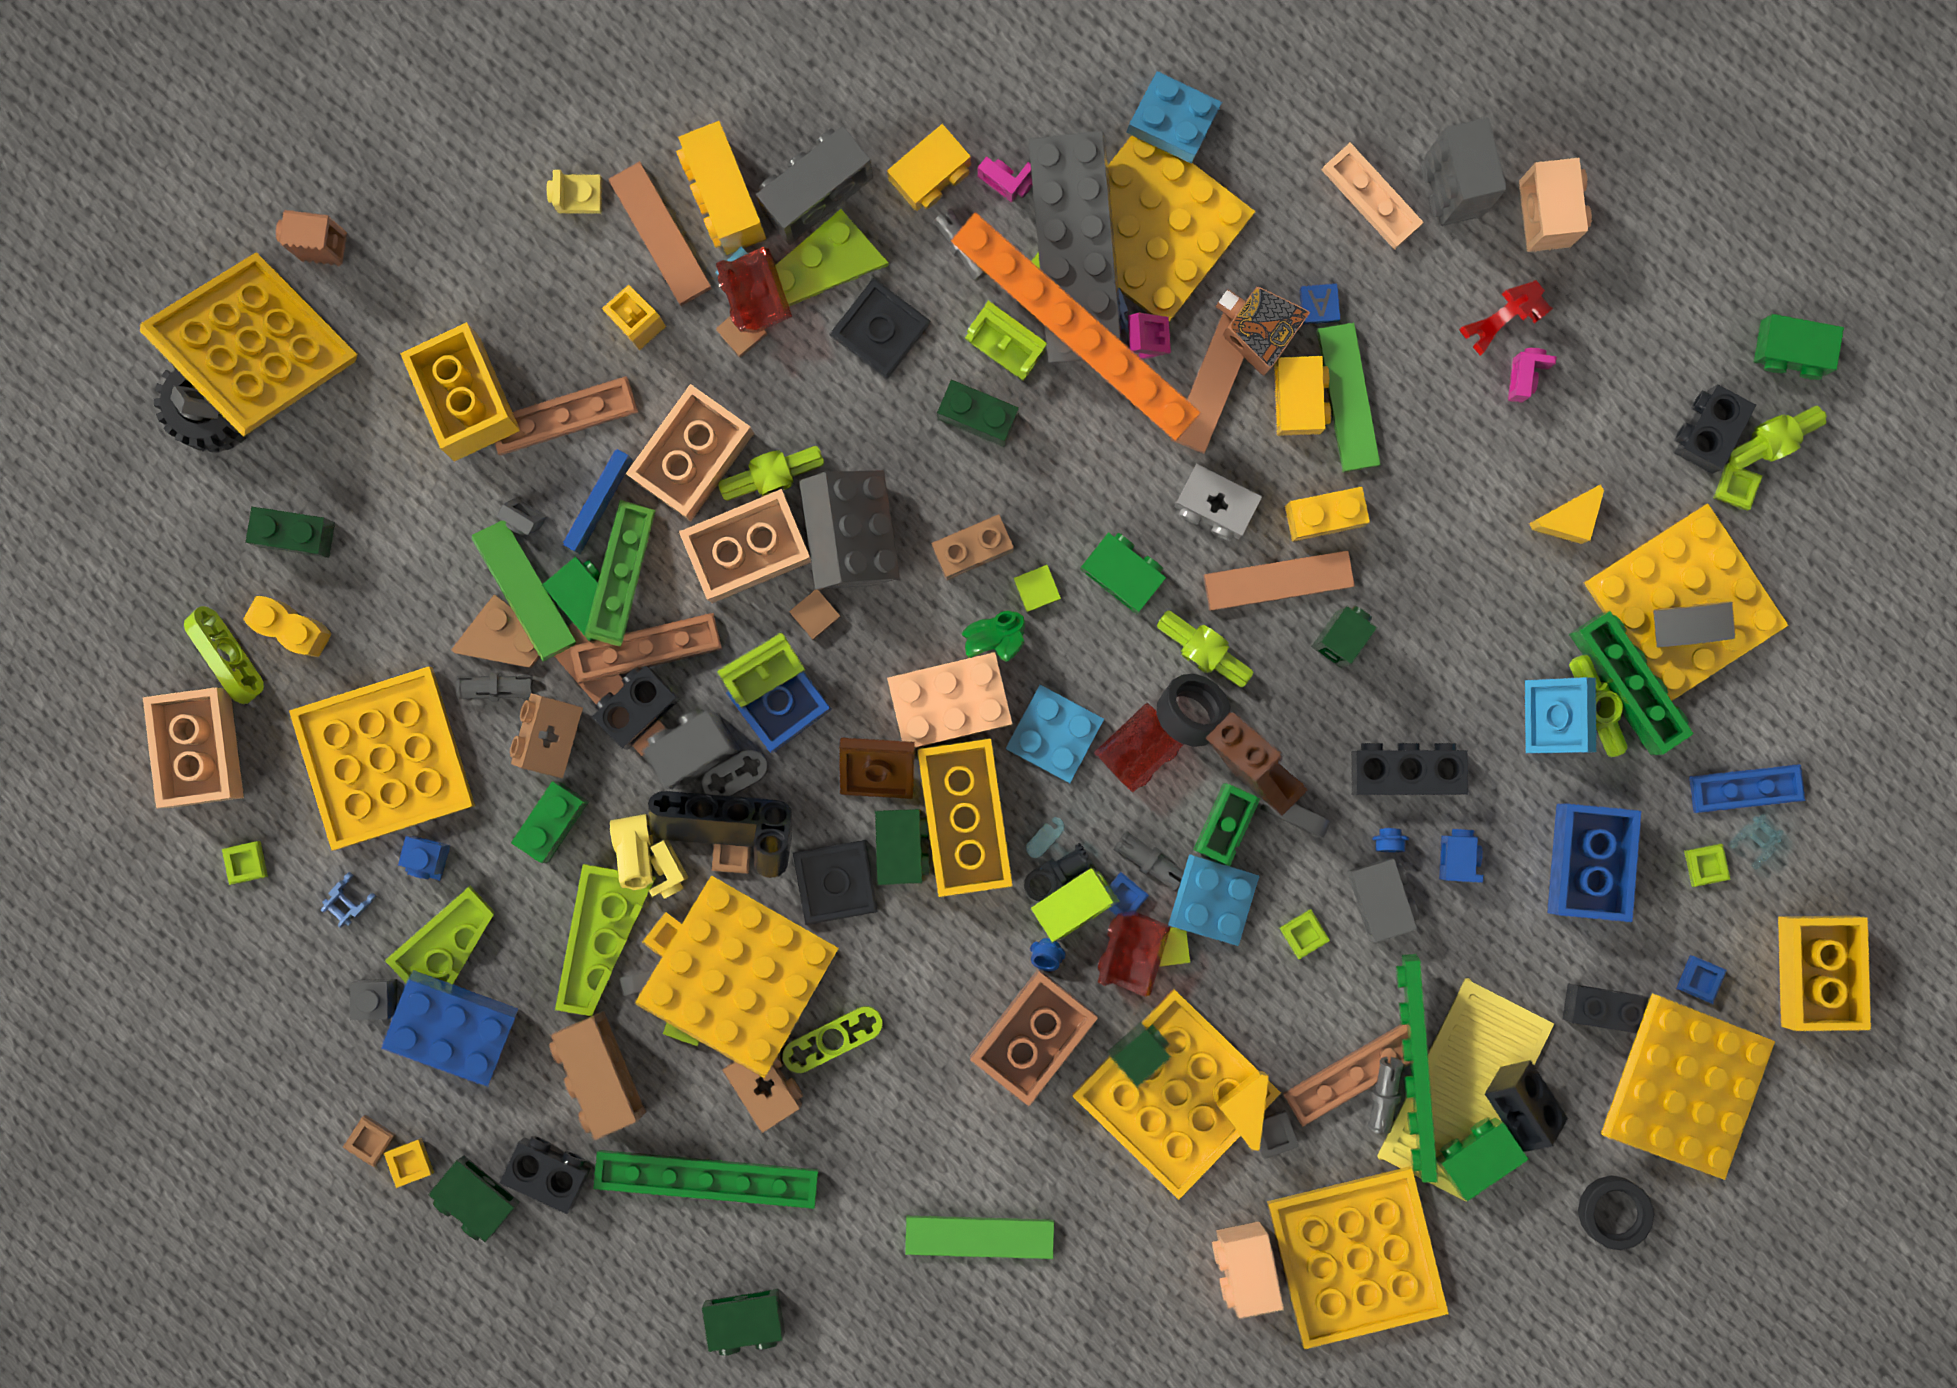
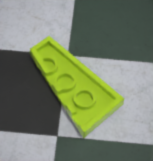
[555,864,656,1016]

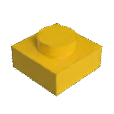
[642,912,682,958]
[384,1138,434,1188]

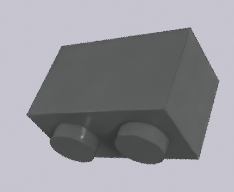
[1347,858,1419,943]

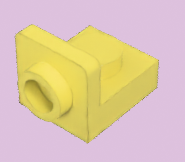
[547,170,602,213]
[649,840,688,899]

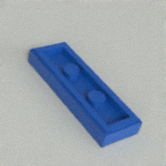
[563,449,633,554]
[1689,764,1806,813]

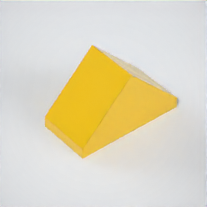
[602,285,666,350]
[1529,484,1604,544]
[1216,1071,1269,1151]

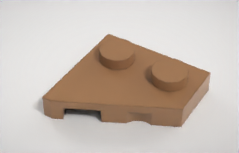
[451,594,540,668]

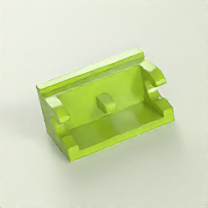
[965,300,1047,381]
[717,633,805,708]
[1031,868,1120,942]

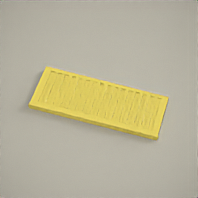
[1377,978,1554,1202]

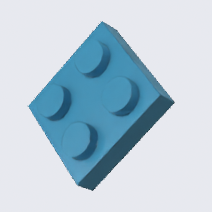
[1126,71,1222,164]
[1525,677,1596,753]
[1006,685,1104,783]
[1168,854,1259,946]

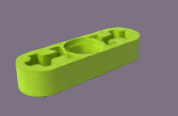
[184,606,264,704]
[783,1006,883,1073]

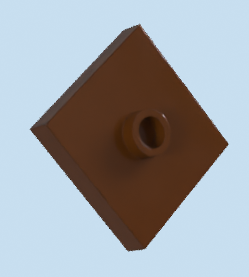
[839,737,915,799]

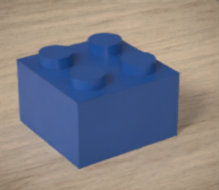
[726,671,832,753]

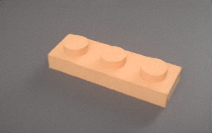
[1322,142,1424,250]

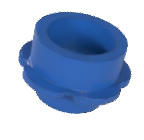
[1372,828,1409,852]
[1030,938,1066,971]

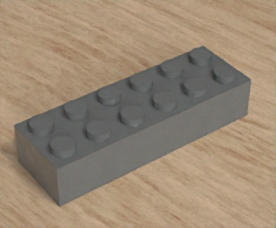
[1029,131,1123,363]

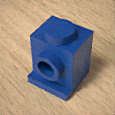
[1439,829,1483,883]
[398,836,451,881]

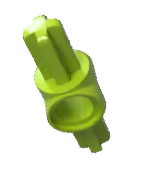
[1728,406,1827,470]
[718,446,824,501]
[1157,610,1254,688]
[1569,655,1628,757]

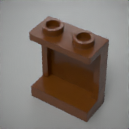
[1206,713,1307,816]

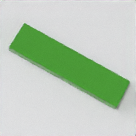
[1317,323,1380,472]
[584,500,656,646]
[472,520,576,661]
[905,1215,1054,1259]

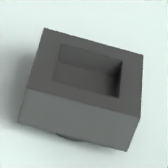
[170,385,219,420]
[497,498,547,535]
[1260,1110,1299,1159]

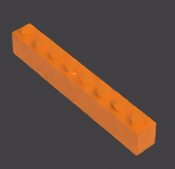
[951,213,1202,441]

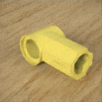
[610,814,653,890]

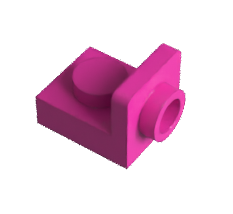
[977,156,1033,202]
[1128,313,1171,359]
[1508,348,1557,402]

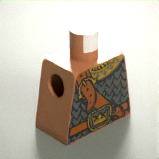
[1215,287,1310,375]

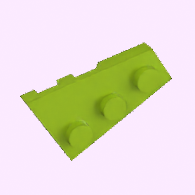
[759,209,889,309]
[385,885,495,984]

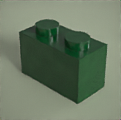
[937,379,1019,447]
[245,506,335,558]
[1311,606,1377,668]
[875,809,930,885]
[1108,1022,1171,1087]
[428,1155,520,1242]
[702,1289,785,1356]

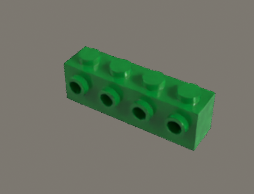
[1569,611,1694,755]

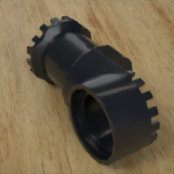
[1024,843,1096,901]

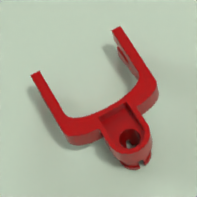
[1459,280,1553,356]

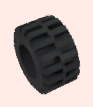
[154,367,247,453]

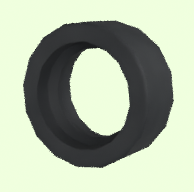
[1157,674,1231,747]
[1578,1175,1654,1250]

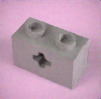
[1174,463,1262,541]

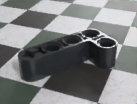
[648,791,792,878]

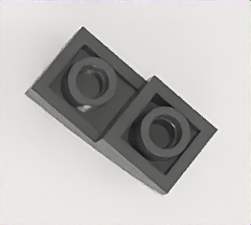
[1654,601,1736,647]

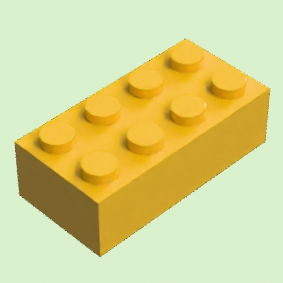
[917,739,1012,897]

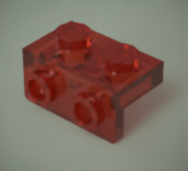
[716,247,793,333]
[1094,703,1184,792]
[1097,911,1171,997]

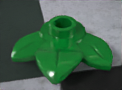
[962,611,1026,662]

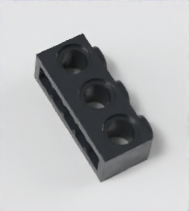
[1351,743,1468,795]

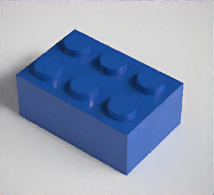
[1547,804,1641,922]
[381,970,518,1087]

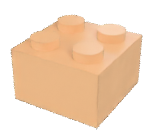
[1519,158,1592,252]
[1212,1222,1283,1318]

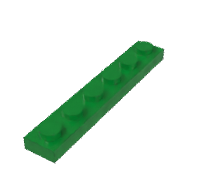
[1396,954,1438,1183]
[593,1150,819,1209]

